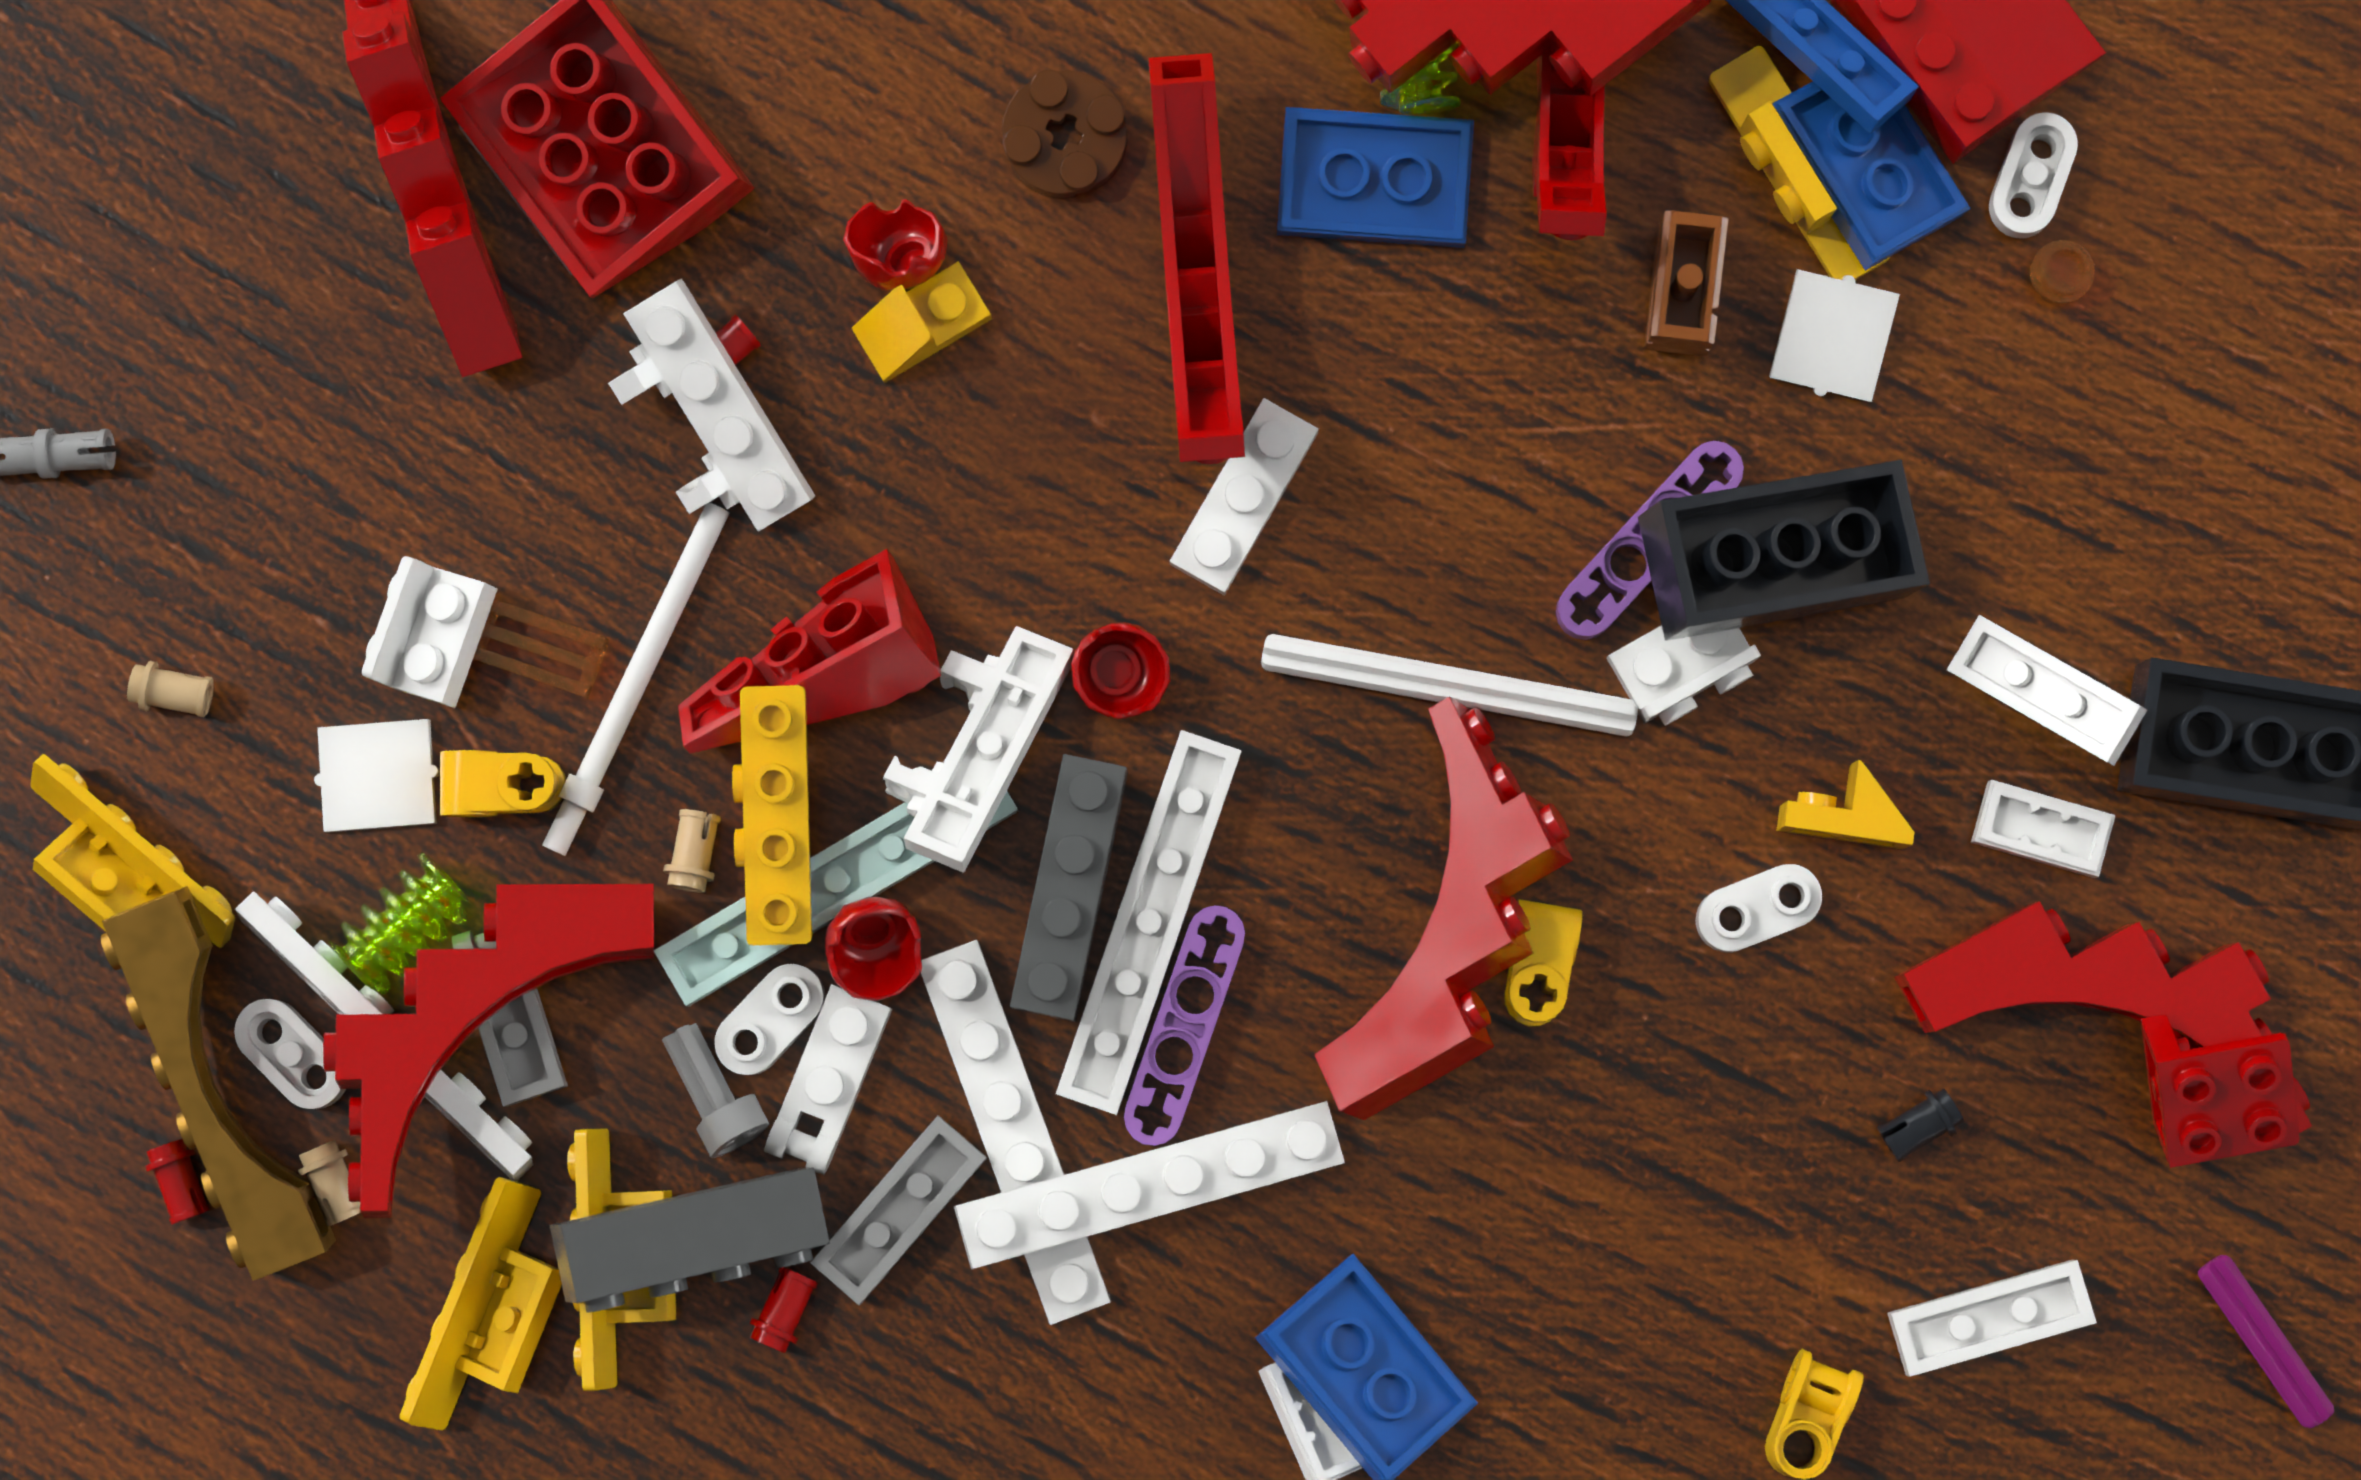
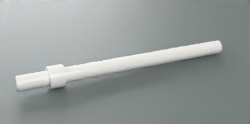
[542,503,730,856]

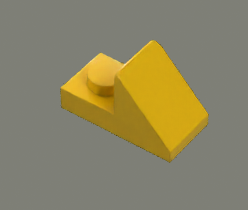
[852,261,992,383]
[1776,760,1915,849]

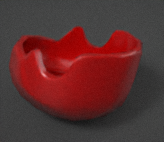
[843,199,948,291]
[1071,622,1171,719]
[825,897,922,1001]

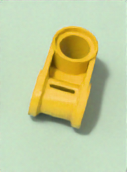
[440,750,566,817]
[1504,899,1582,1027]
[1765,1348,1864,1479]

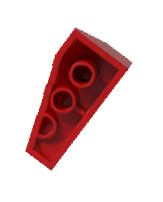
[678,549,942,754]

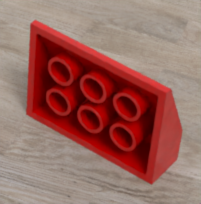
[439,0,755,298]
[1829,0,2106,164]

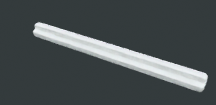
[1261,634,1638,737]

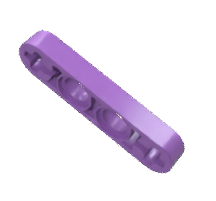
[1556,441,1744,640]
[1124,905,1245,1146]

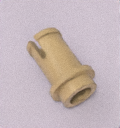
[127,661,214,718]
[663,809,721,893]
[298,1140,361,1227]

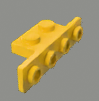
[1708,46,1890,280]
[732,685,812,945]
[30,754,235,948]
[567,1129,676,1391]
[400,1177,562,1431]

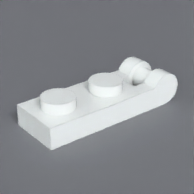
[764,984,892,1175]

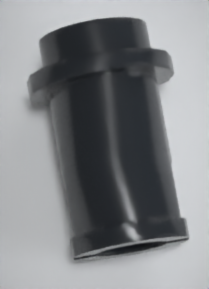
[1877,1089,1965,1162]

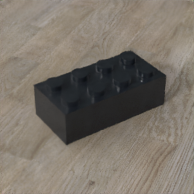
[1638,459,1930,641]
[2117,657,2361,830]

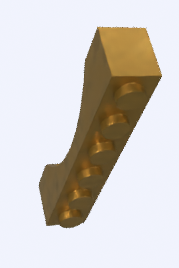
[101,886,336,1281]

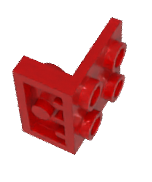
[2141,1014,2300,1168]

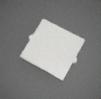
[1769,269,1900,402]
[314,719,440,833]

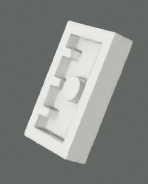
[362,556,498,708]
[1606,625,1761,726]

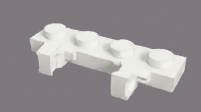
[608,278,815,531]
[883,626,1074,873]

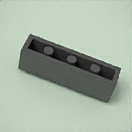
[1010,754,1128,1022]
[550,1167,830,1313]

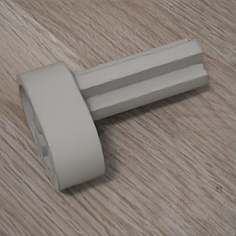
[662,1023,769,1159]

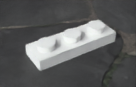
[1169,398,1319,596]
[1947,615,2147,766]
[1887,1259,2097,1377]

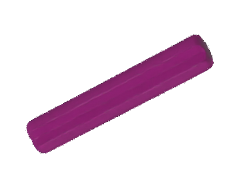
[2198,1255,2334,1429]

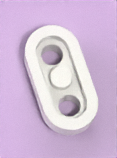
[1989,113,2078,238]
[1696,864,1822,952]
[715,964,825,1075]
[234,999,346,1109]

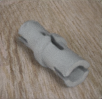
[0,428,116,479]

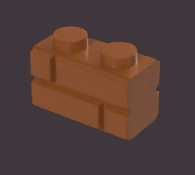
[1644,210,1729,356]

